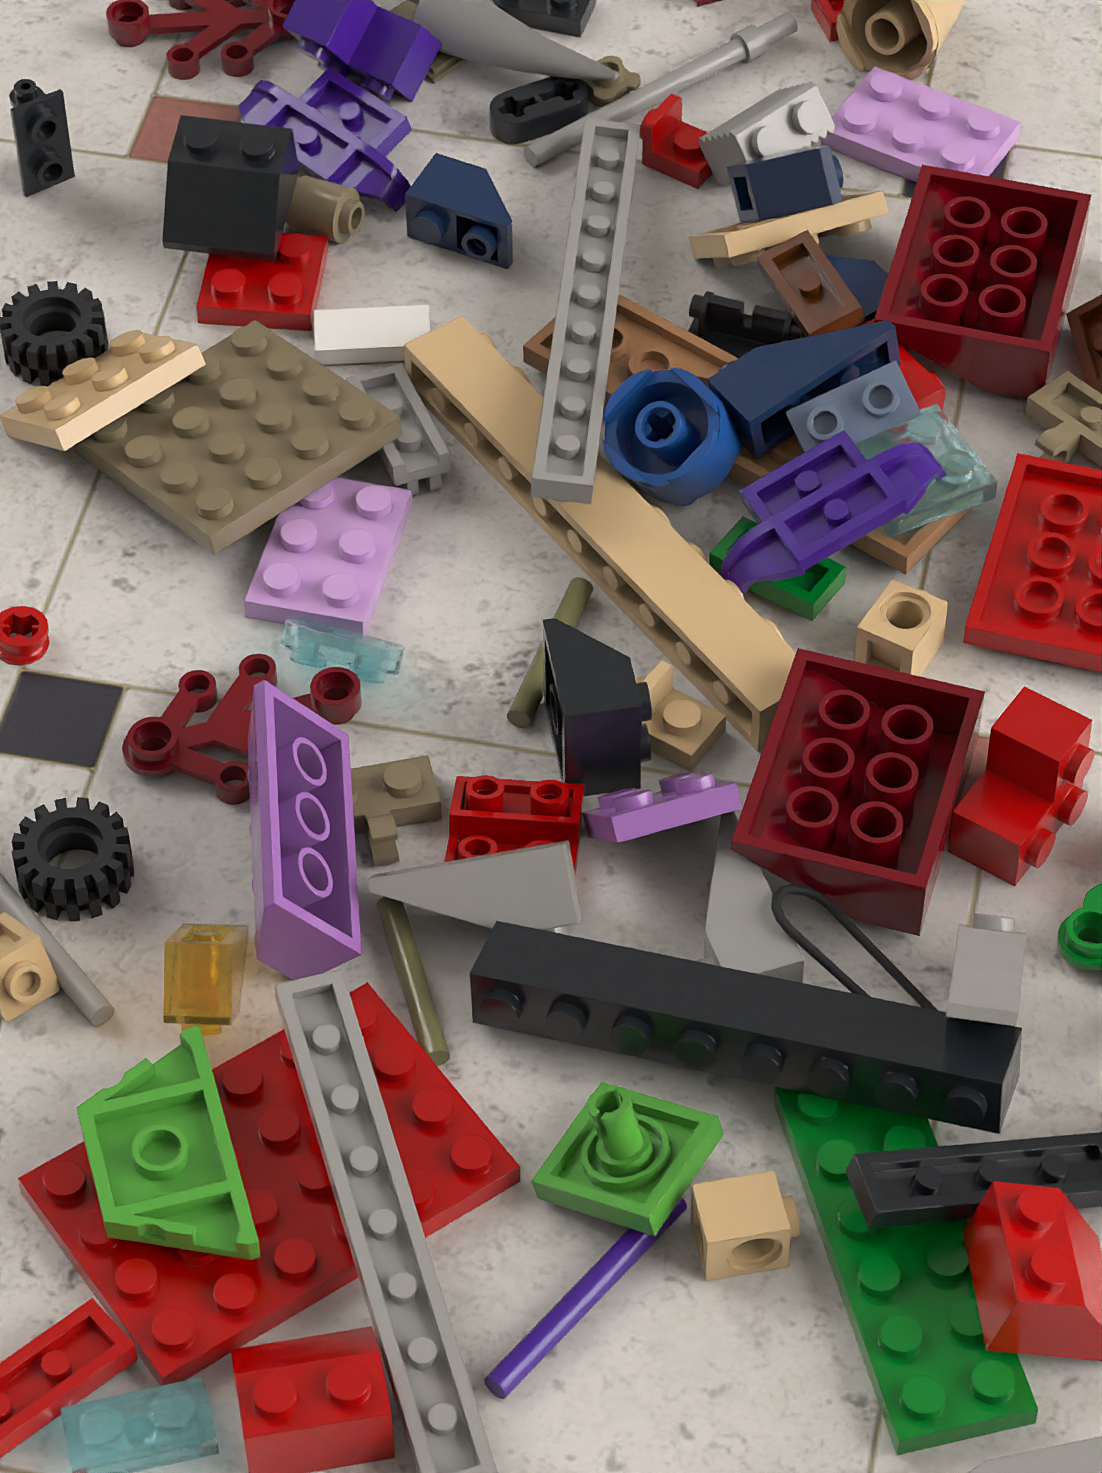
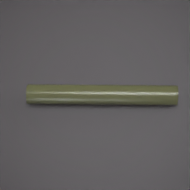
[507,577,593,728]
[377,896,450,1066]

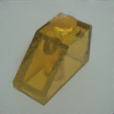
[163,923,249,1035]

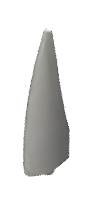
[408,0,619,80]

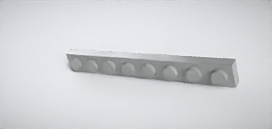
[275,969,498,1473]

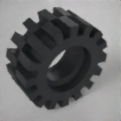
[0,281,108,386]
[11,797,134,922]

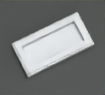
[314,305,431,365]

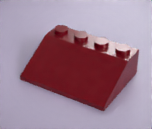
[874,164,1092,399]
[731,648,985,936]

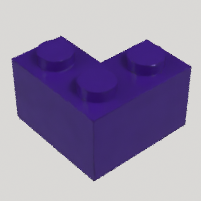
[282,0,442,102]

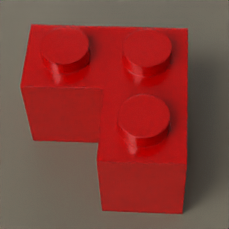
[948,686,1095,886]

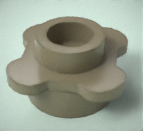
[581,56,641,108]

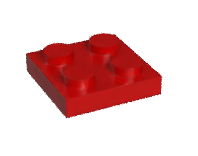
[196,233,328,331]

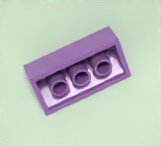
[247,680,362,980]

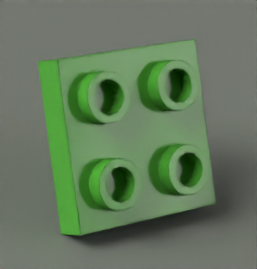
[531,1082,724,1236]

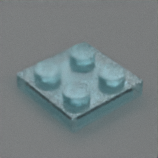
[856,404,997,538]

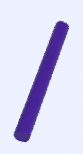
[484,1197,687,1399]

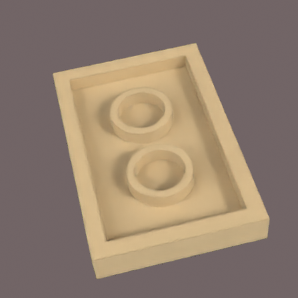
[688,191,889,266]
[0,330,206,451]

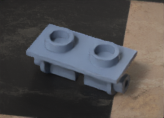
[785,361,921,453]

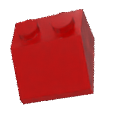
[963,1181,1102,1361]
[230,1326,395,1473]

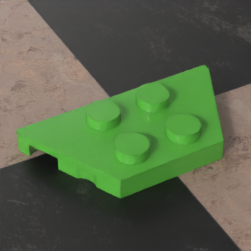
[77,1025,261,1260]

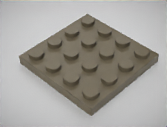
[73,320,403,555]

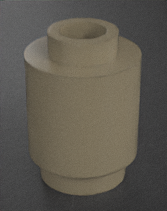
[286,176,365,243]

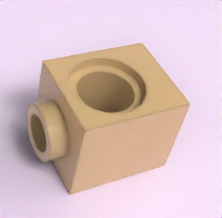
[854,579,948,676]
[690,1170,800,1281]

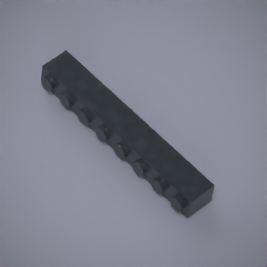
[470,921,1022,1134]

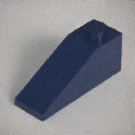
[707,320,901,459]

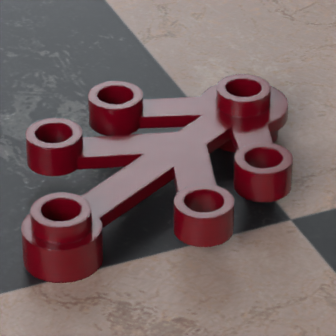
[106,0,296,80]
[122,654,362,805]

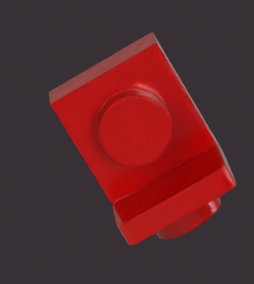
[639,94,713,189]

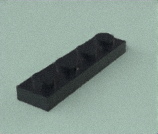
[845,1132,1102,1229]

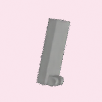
[346,364,452,496]

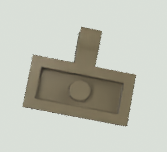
[1025,371,1102,468]
[351,755,442,866]

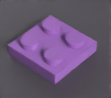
[582,771,742,843]

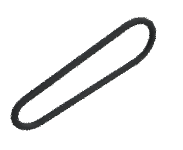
[771,884,937,1010]

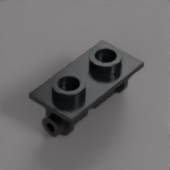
[9,79,75,197]
[688,291,805,359]

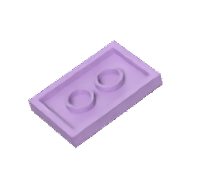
[821,66,1020,183]
[244,477,412,638]

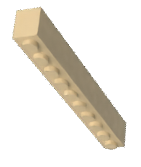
[404,316,796,752]

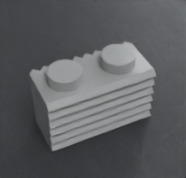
[699,81,835,186]

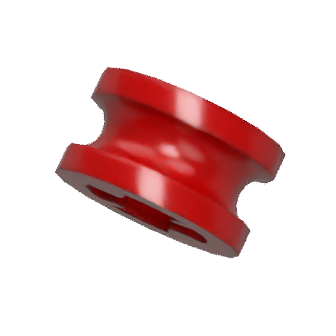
[0,606,50,666]

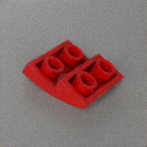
[444,775,585,878]

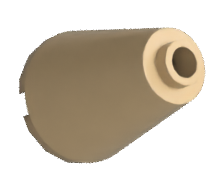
[836,0,967,81]

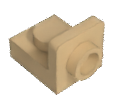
[636,660,726,771]
[0,912,61,1021]

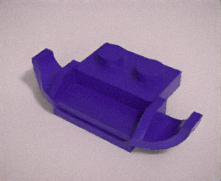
[238,67,412,212]
[721,430,947,594]

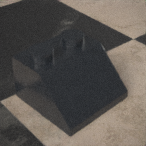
[162,115,299,262]
[543,618,652,796]

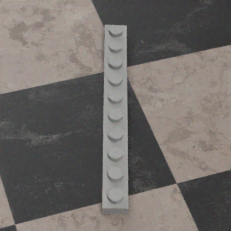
[530,118,641,504]

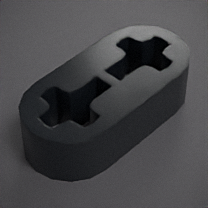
[489,76,588,144]

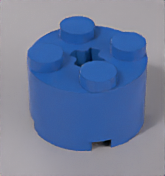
[602,367,742,506]

